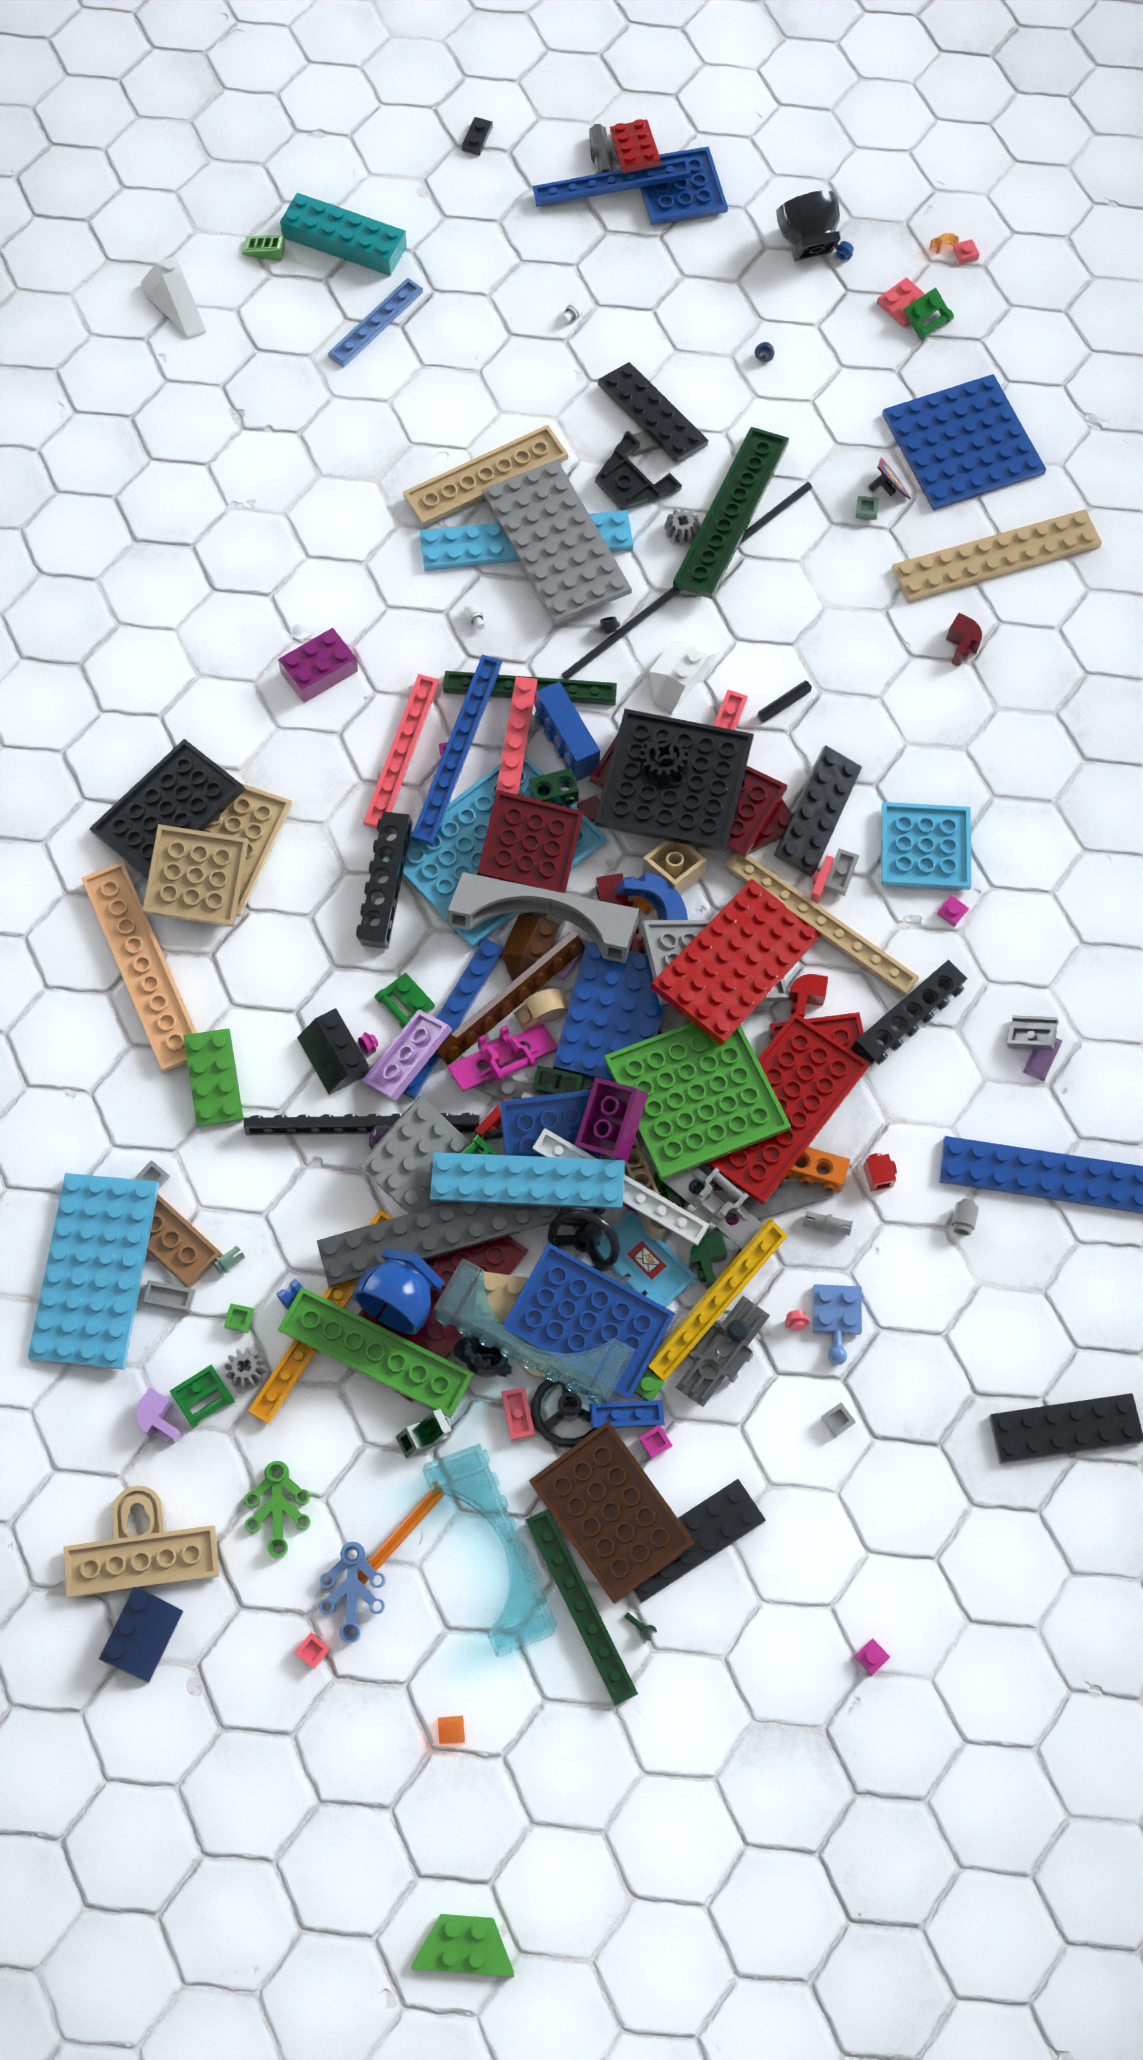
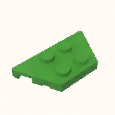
[411,1914,514,1977]

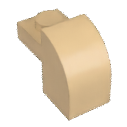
[513,989,569,1032]

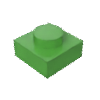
[224,1303,255,1334]
[634,1369,665,1401]

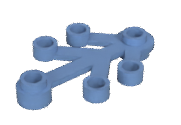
[319,1542,386,1643]

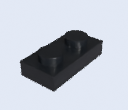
[462,117,493,156]

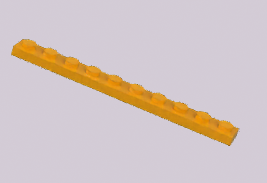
[248,1209,394,1425]

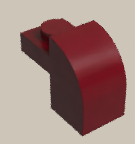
[946,612,982,666]

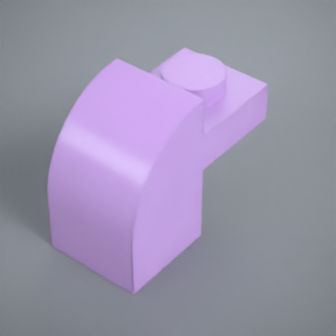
[136,1387,181,1443]

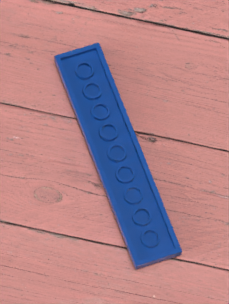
[939,1136,1143,1214]

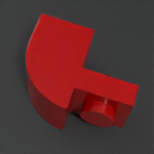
[788,974,828,1018]

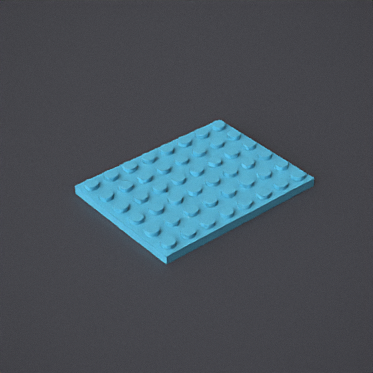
[386,756,607,949]

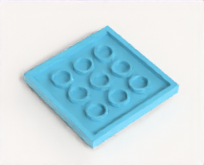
[881,802,972,890]

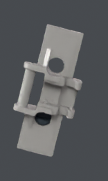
[662,1167,763,1250]

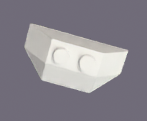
[649,641,720,714]

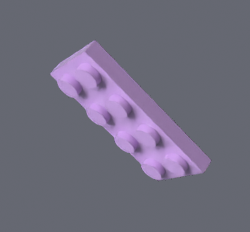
[362,1010,452,1102]

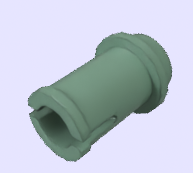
[213,1245,245,1274]

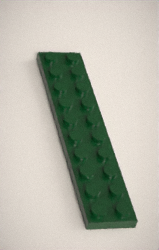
[673,426,789,599]

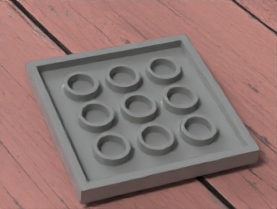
[358,1096,481,1214]

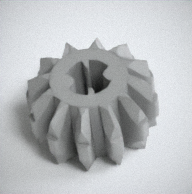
[664,508,700,545]
[224,1347,267,1390]

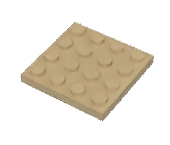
[143,824,249,927]

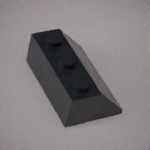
[297,1008,369,1095]

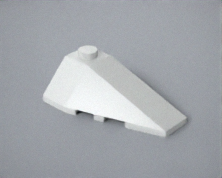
[141,256,206,339]

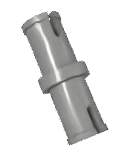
[803,1210,853,1236]

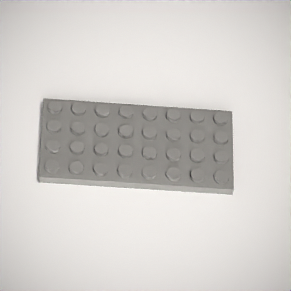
[482,459,632,624]

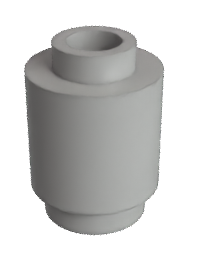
[951,1199,979,1236]

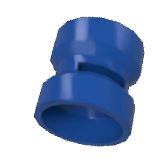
[276,1279,304,1310]

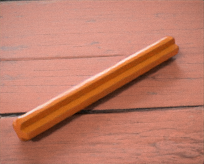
[358,1485,444,1585]

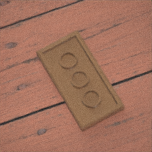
[147,1194,223,1288]

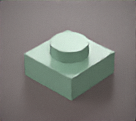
[855,496,879,520]

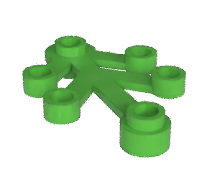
[245,1461,311,1559]

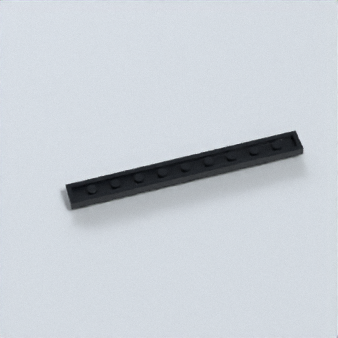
[243,1112,480,1135]

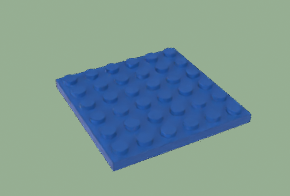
[882,374,1046,511]

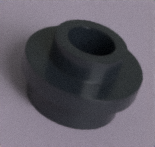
[599,616,620,634]

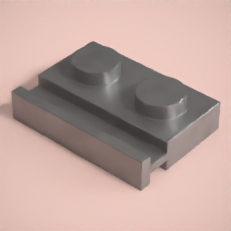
[1006,1015,1059,1050]

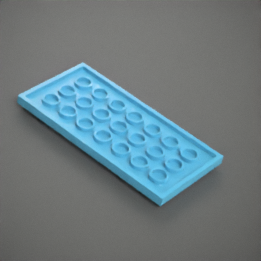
[28,1173,159,1370]

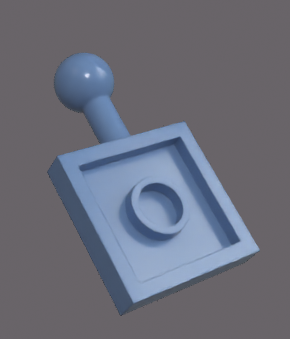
[813,1284,862,1365]

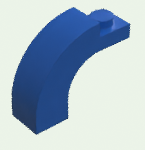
[616,873,688,920]

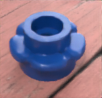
[835,241,854,260]

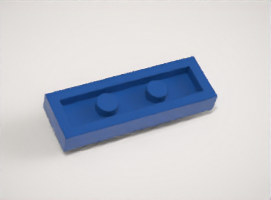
[589,1400,665,1429]

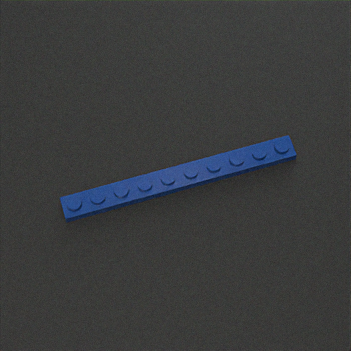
[411,654,503,847]

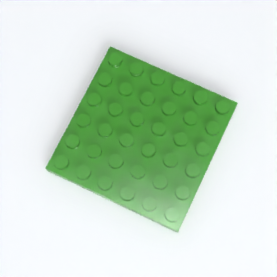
[604,1022,791,1181]

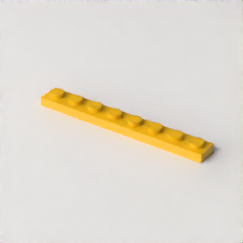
[647,1219,788,1382]

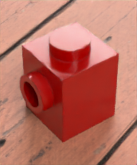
[863,1153,897,1192]

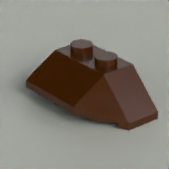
[501,912,567,994]

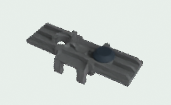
[675,1296,770,1407]

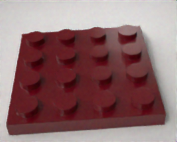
[477,790,584,893]

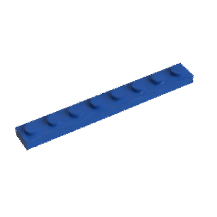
[533,157,691,207]
[402,938,504,1100]

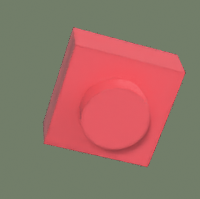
[953,239,980,264]
[294,1632,331,1670]

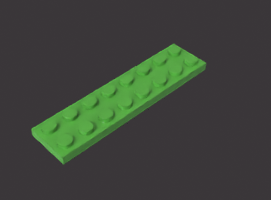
[278,1287,474,1419]

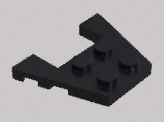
[595,431,682,510]

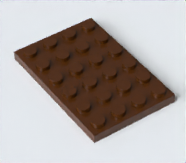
[529,1421,696,1605]

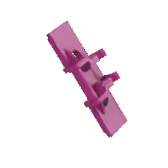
[447,1024,558,1092]

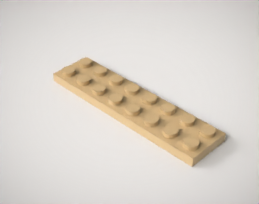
[403,424,569,527]

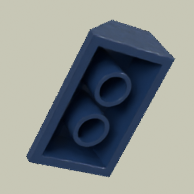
[99,1587,184,1683]

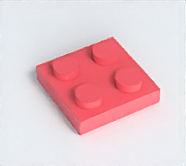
[877,277,925,328]

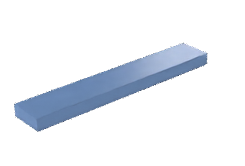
[328,278,423,368]

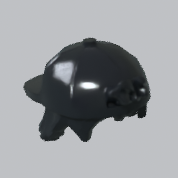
[453,1329,512,1378]

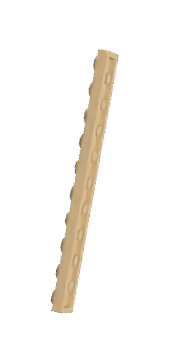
[724,853,920,997]

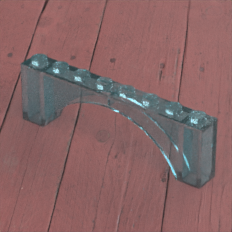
[434,1258,635,1406]
[422,1443,557,1658]

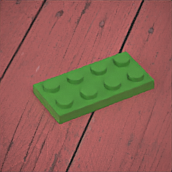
[183,1028,244,1127]

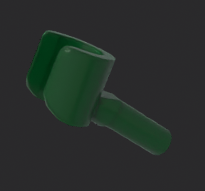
[624,1612,657,1641]

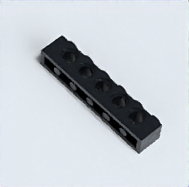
[356,811,413,949]
[850,959,968,1068]

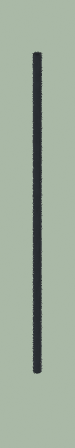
[561,482,812,679]

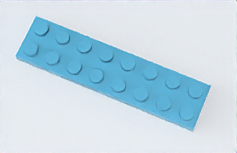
[430,1152,625,1210]

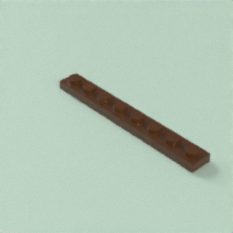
[436,930,585,1065]

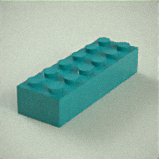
[280,192,407,276]

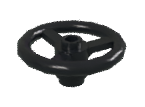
[547,1210,620,1272]
[531,1371,607,1448]

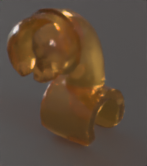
[929,233,960,254]

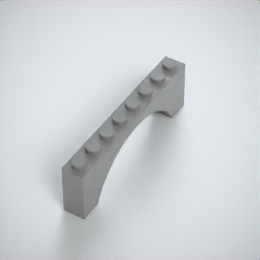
[448,872,639,963]

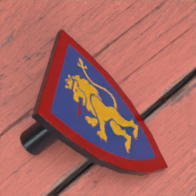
[868,457,911,499]

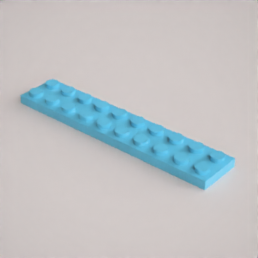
[420,510,633,571]

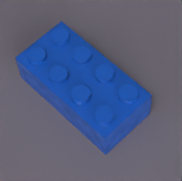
[534,681,600,782]

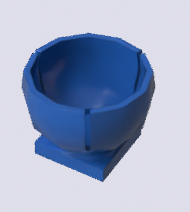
[353,1248,445,1335]

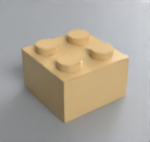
[642,840,707,895]

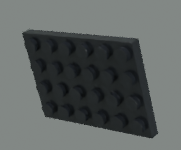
[89,739,246,880]

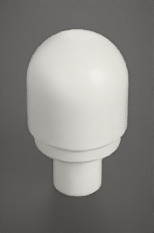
[562,300,585,323]
[464,603,485,630]

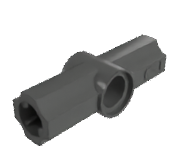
[589,124,614,174]

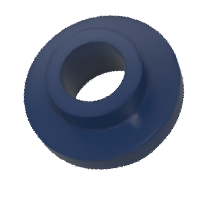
[754,342,775,362]

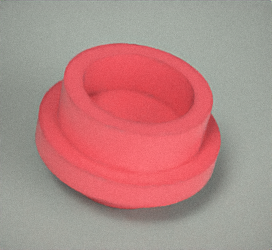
[785,1310,809,1331]

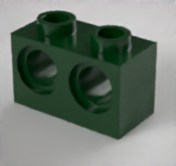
[529,768,579,806]
[532,1065,586,1094]

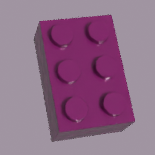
[278,627,358,703]
[575,1077,648,1162]

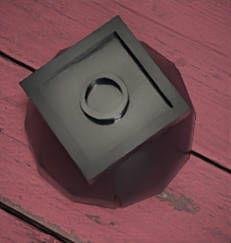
[776,190,841,261]

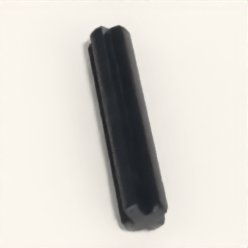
[757,680,812,722]

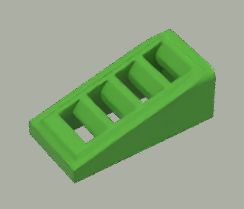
[242,235,285,261]

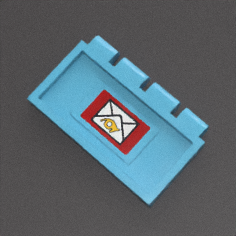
[596,1210,697,1308]

